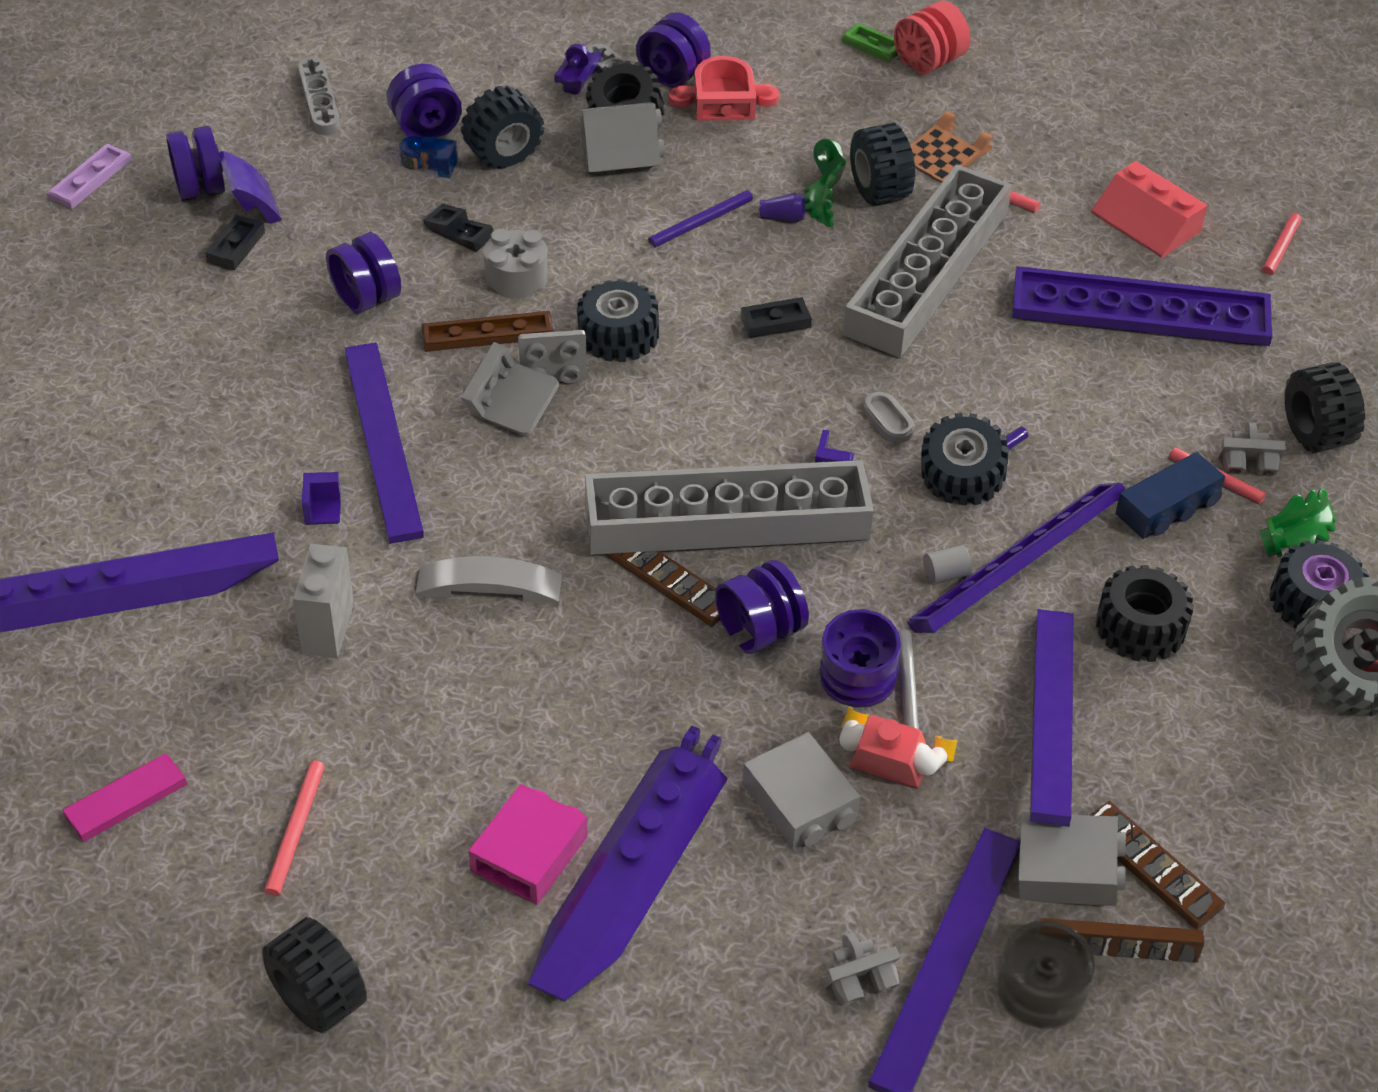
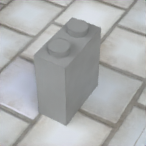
[579,102,665,172]
[293,544,354,658]
[743,732,860,849]
[1019,813,1126,906]

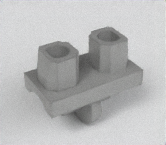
[1217,422,1286,476]
[820,932,901,1006]

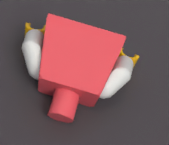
[839,707,957,789]

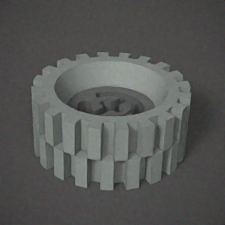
[1293,577,1378,716]

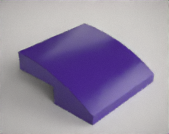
[218,151,282,223]

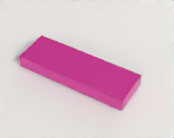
[62,753,187,842]

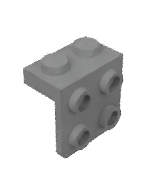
[461,342,559,436]

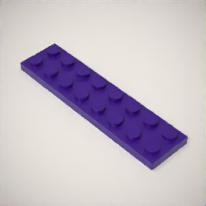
[1012,266,1273,346]

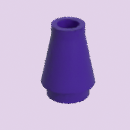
[759,192,805,223]

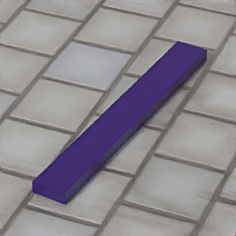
[344,342,424,544]
[907,483,1125,633]
[1030,609,1074,827]
[868,827,1021,1092]

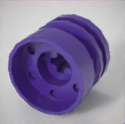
[715,560,809,654]
[819,609,901,708]

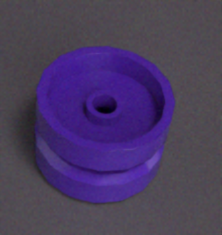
[636,12,711,88]
[386,63,462,142]
[166,125,225,201]
[326,232,402,315]

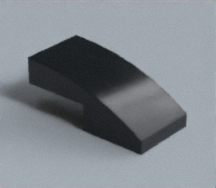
[423,204,494,252]

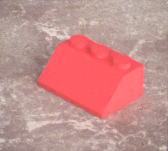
[1091,161,1207,258]

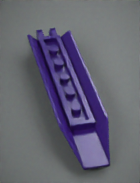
[0,532,279,633]
[528,726,728,1002]

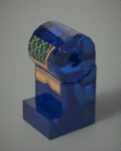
[399,136,458,178]

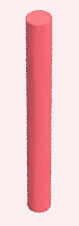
[264,761,325,896]

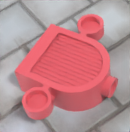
[669,56,779,121]

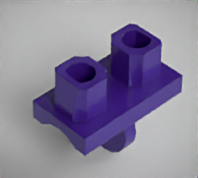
[554,44,601,95]

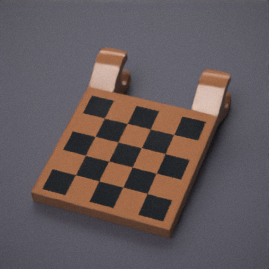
[910,111,994,183]

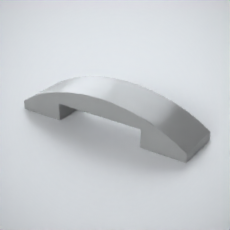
[415,556,562,604]

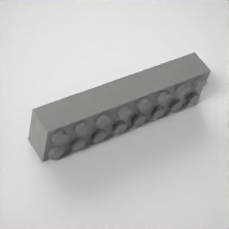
[843,164,1012,358]
[585,460,874,555]

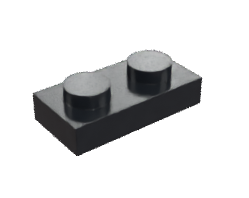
[205,215,265,270]
[740,297,812,338]

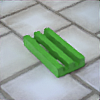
[842,23,898,63]

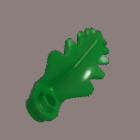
[803,138,847,227]
[1260,488,1336,557]

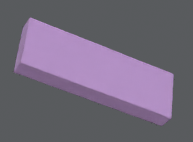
[47,144,132,209]

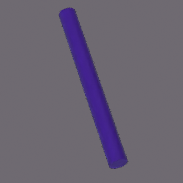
[648,190,753,248]

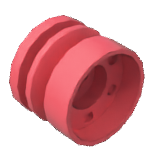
[893,0,971,75]

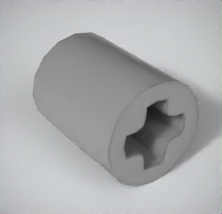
[923,545,972,584]

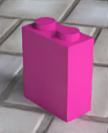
[469,784,588,905]

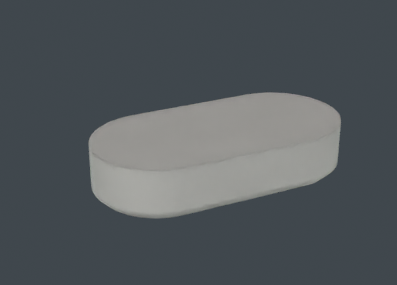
[863,392,915,442]

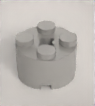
[483,229,548,298]

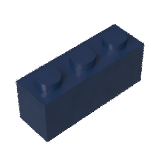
[1115,452,1225,539]

